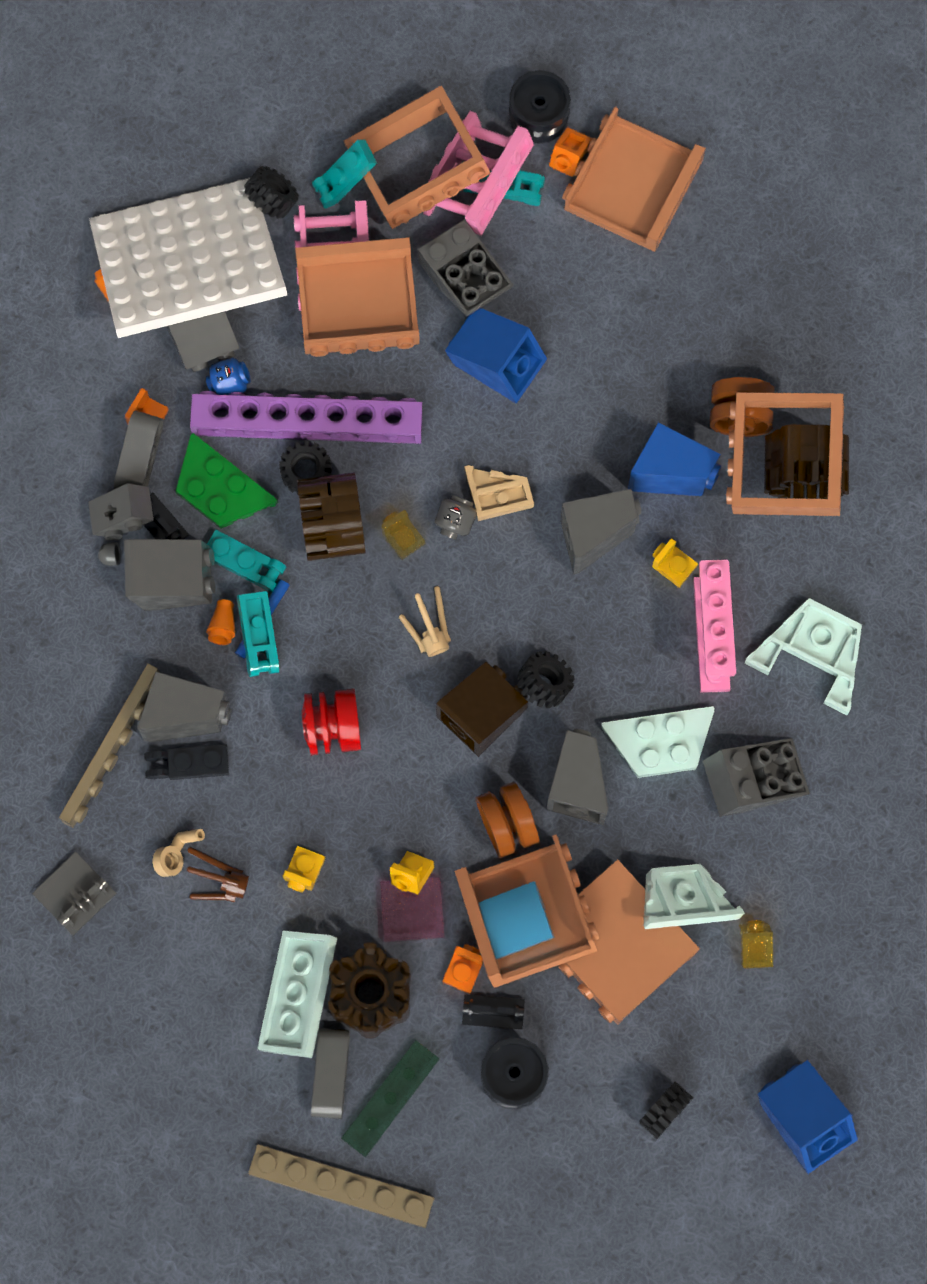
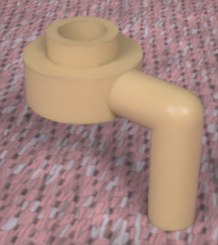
[153,829,205,877]

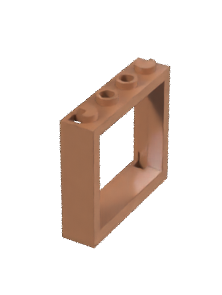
[344,85,490,229]
[726,393,844,516]

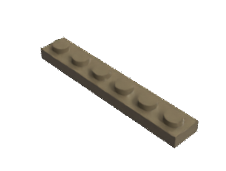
[59,664,160,828]
[248,1144,434,1228]

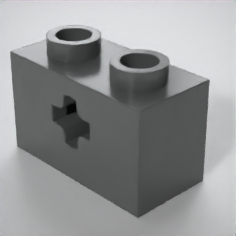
[88,483,154,540]

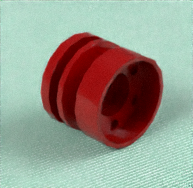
[302,688,361,756]

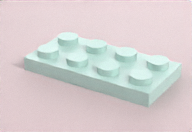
[257,931,337,1058]

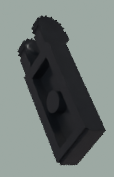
[144,744,229,780]

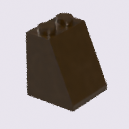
[436,662,528,757]

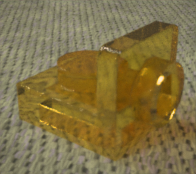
[381,510,425,560]
[739,920,773,968]

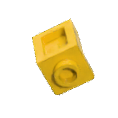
[652,538,698,588]
[283,846,325,893]
[390,851,434,895]

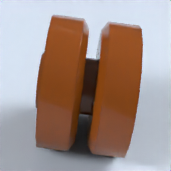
[710,377,775,437]
[475,781,539,858]

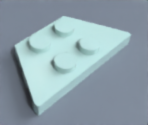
[601,706,714,778]
[643,864,745,929]

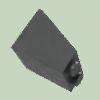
[166,311,239,372]
[560,489,641,574]
[124,539,216,611]
[137,672,232,742]
[546,729,608,826]

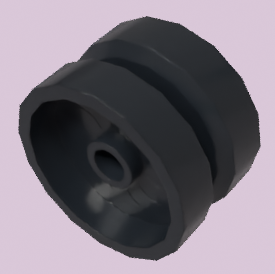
[509,70,571,144]
[481,1037,549,1109]

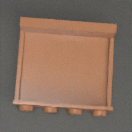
[562,107,706,252]
[295,238,419,357]
[455,834,599,988]
[557,860,700,1025]

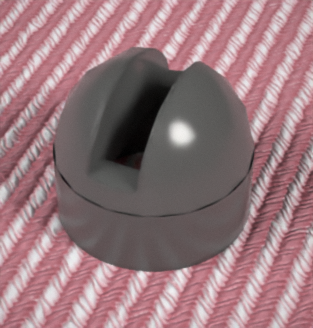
[98,542,121,566]

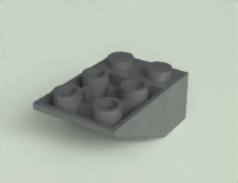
[418,219,514,317]
[703,738,810,817]

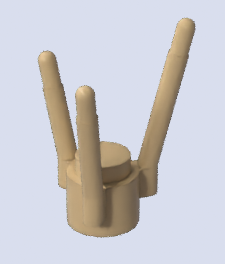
[399,586,451,657]

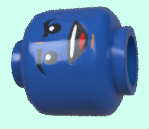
[206,357,251,395]

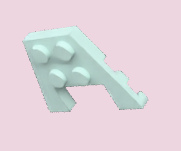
[744,598,862,715]

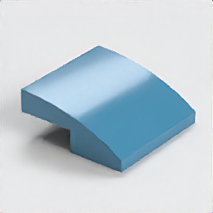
[479,881,555,959]

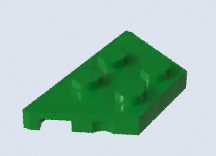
[176,433,278,529]

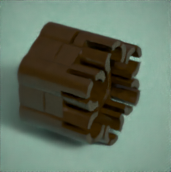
[764,424,849,499]
[297,472,366,561]
[328,942,411,1039]

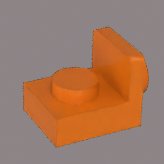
[549,127,593,177]
[442,944,483,994]

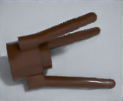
[187,847,249,903]

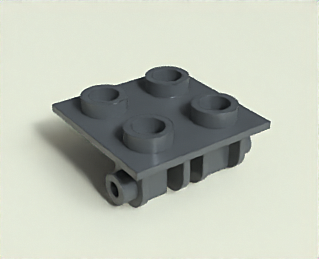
[32,852,117,936]

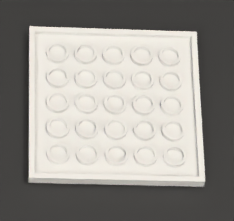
[89,178,287,338]

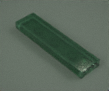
[341,1040,440,1158]

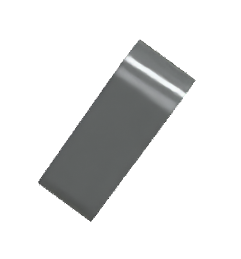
[114,410,164,489]
[311,1028,350,1119]

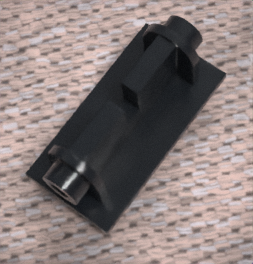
[143,492,189,540]
[462,994,525,1030]

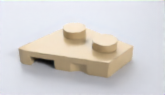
[464,465,534,521]

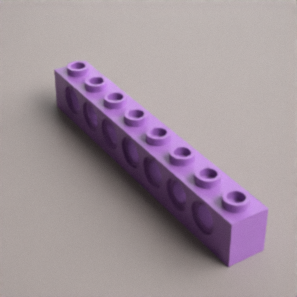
[190,391,423,444]

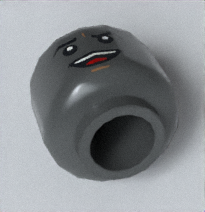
[435,495,477,540]

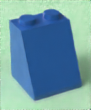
[445,308,547,404]
[628,422,722,496]
[758,1060,858,1174]

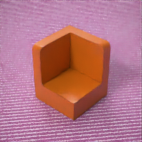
[125,388,169,424]

